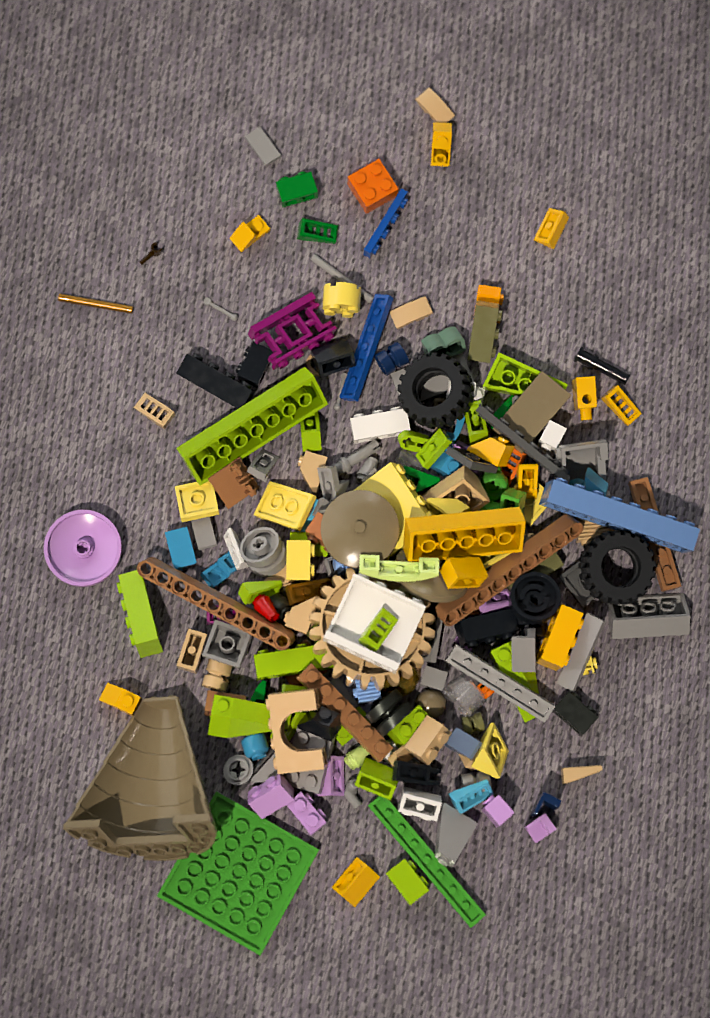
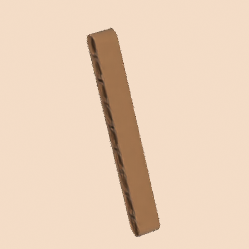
[434,514,583,626]
[137,557,295,650]

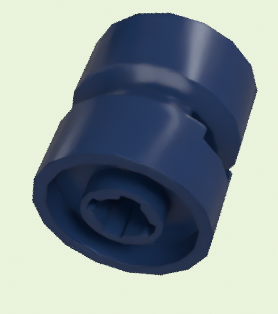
[374,342,409,376]

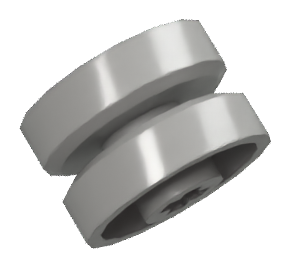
[239,527,287,577]

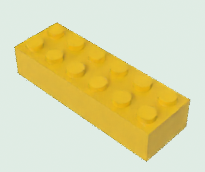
[403,507,526,562]

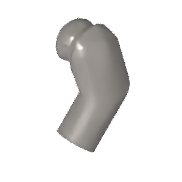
[344,779,362,809]

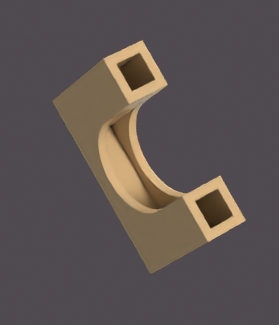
[266,688,328,774]

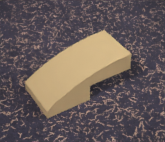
[415,87,455,123]
[389,296,433,329]

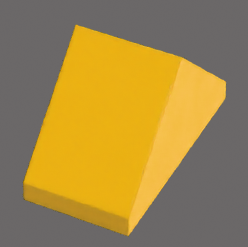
[516,464,538,499]

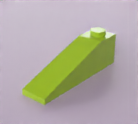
[208,694,291,738]

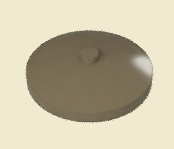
[321,490,399,569]
[395,549,469,603]

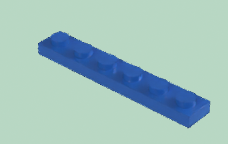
[339,294,394,402]

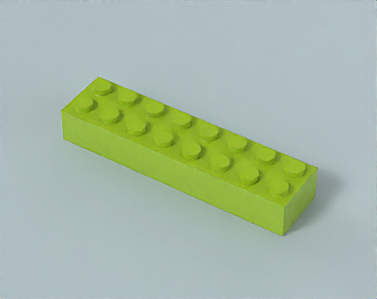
[176,367,328,486]

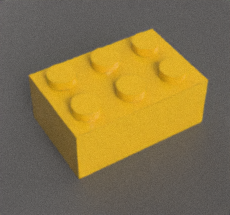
[536,604,584,671]

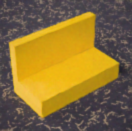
[331,857,380,907]

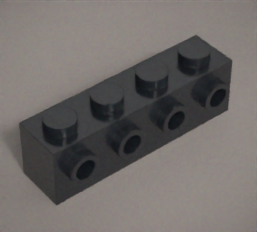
[176,353,256,409]

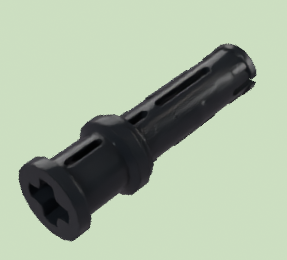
[574,346,630,385]

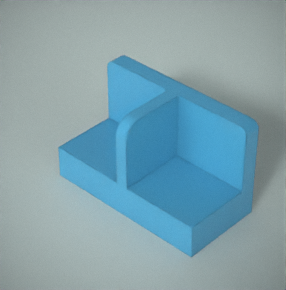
[165,527,197,571]

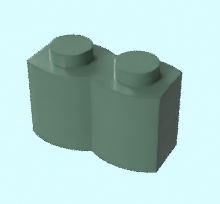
[421,327,466,356]

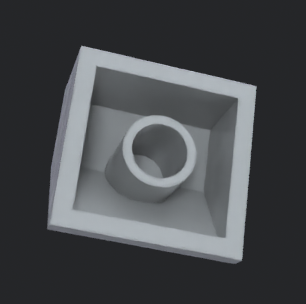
[202,620,252,668]

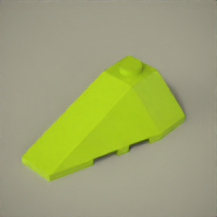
[489,641,539,723]

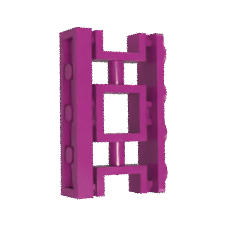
[248,292,337,370]

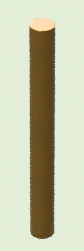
[58,294,134,314]

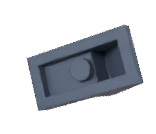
[445,728,482,760]

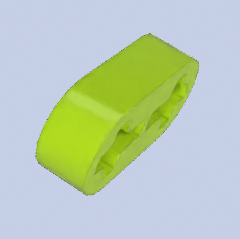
[397,430,430,453]

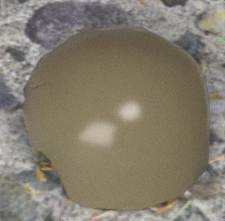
[415,689,446,718]

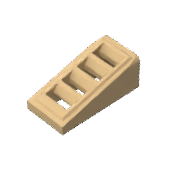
[134,393,176,430]
[561,765,602,785]

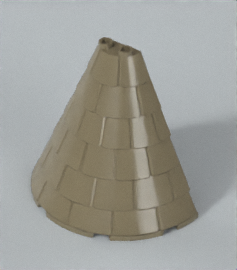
[63,695,217,861]

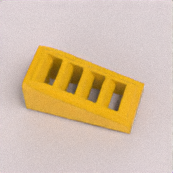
[601,385,642,426]

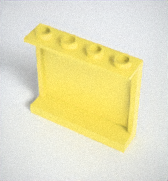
[354,462,434,561]

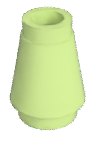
[344,745,369,770]

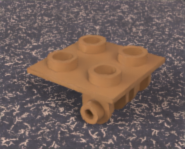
[208,457,260,509]

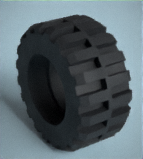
[397,353,474,429]
[578,530,657,604]

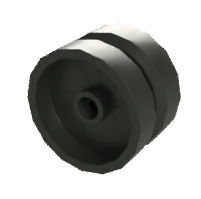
[365,688,415,737]

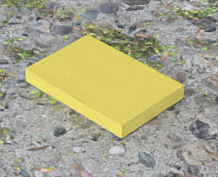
[253,481,317,532]

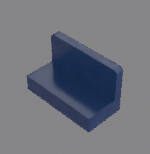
[530,792,562,817]

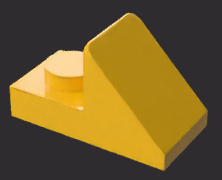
[230,215,270,252]

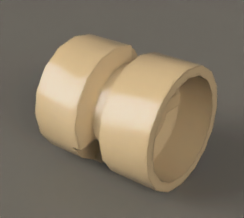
[202,659,233,692]

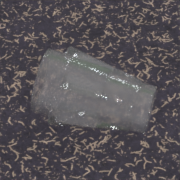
[394,449,423,471]

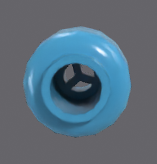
[241,733,270,761]

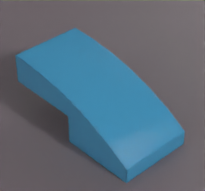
[444,416,465,452]
[200,552,237,589]

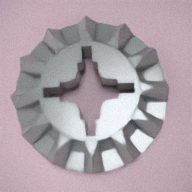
[223,755,255,786]

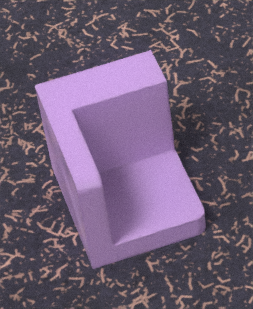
[524,813,557,843]

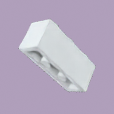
[350,407,411,444]

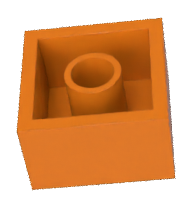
[347,159,399,214]

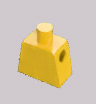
[572,376,597,421]

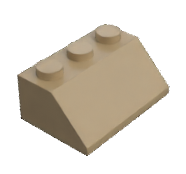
[422,465,490,512]

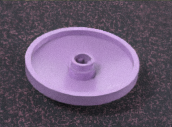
[44,510,122,587]

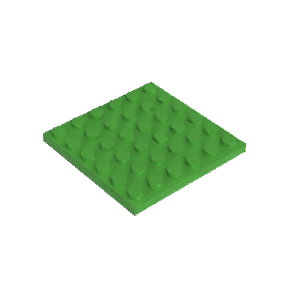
[157,791,319,956]

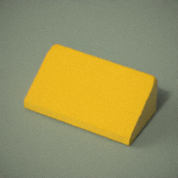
[534,208,569,249]

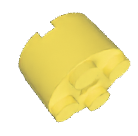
[322,282,361,318]

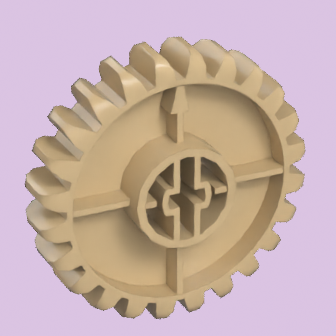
[309,568,435,691]

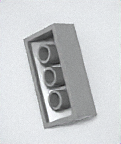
[607,593,691,639]

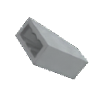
[434,802,478,867]

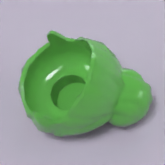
[480,467,509,502]

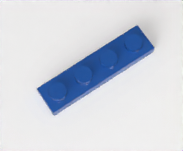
[364,188,409,258]

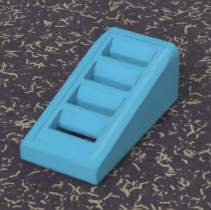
[449,779,494,814]

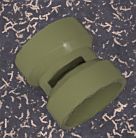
[461,712,485,735]

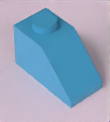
[430,452,463,478]

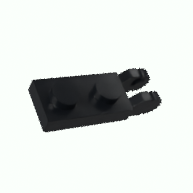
[392,760,441,786]

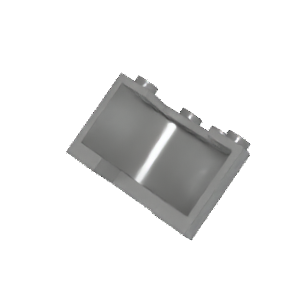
[553,439,611,518]

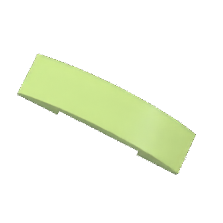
[359,555,439,582]

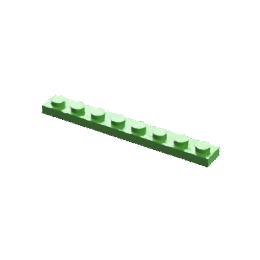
[368,796,486,928]

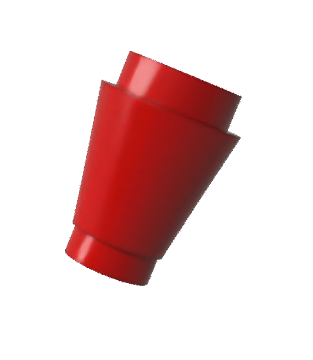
[253,594,279,623]

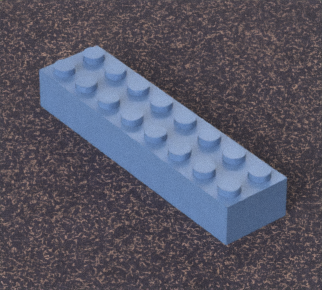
[539,478,700,553]

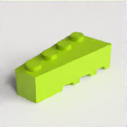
[482,353,568,397]
[116,570,163,658]

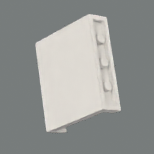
[323,573,426,674]

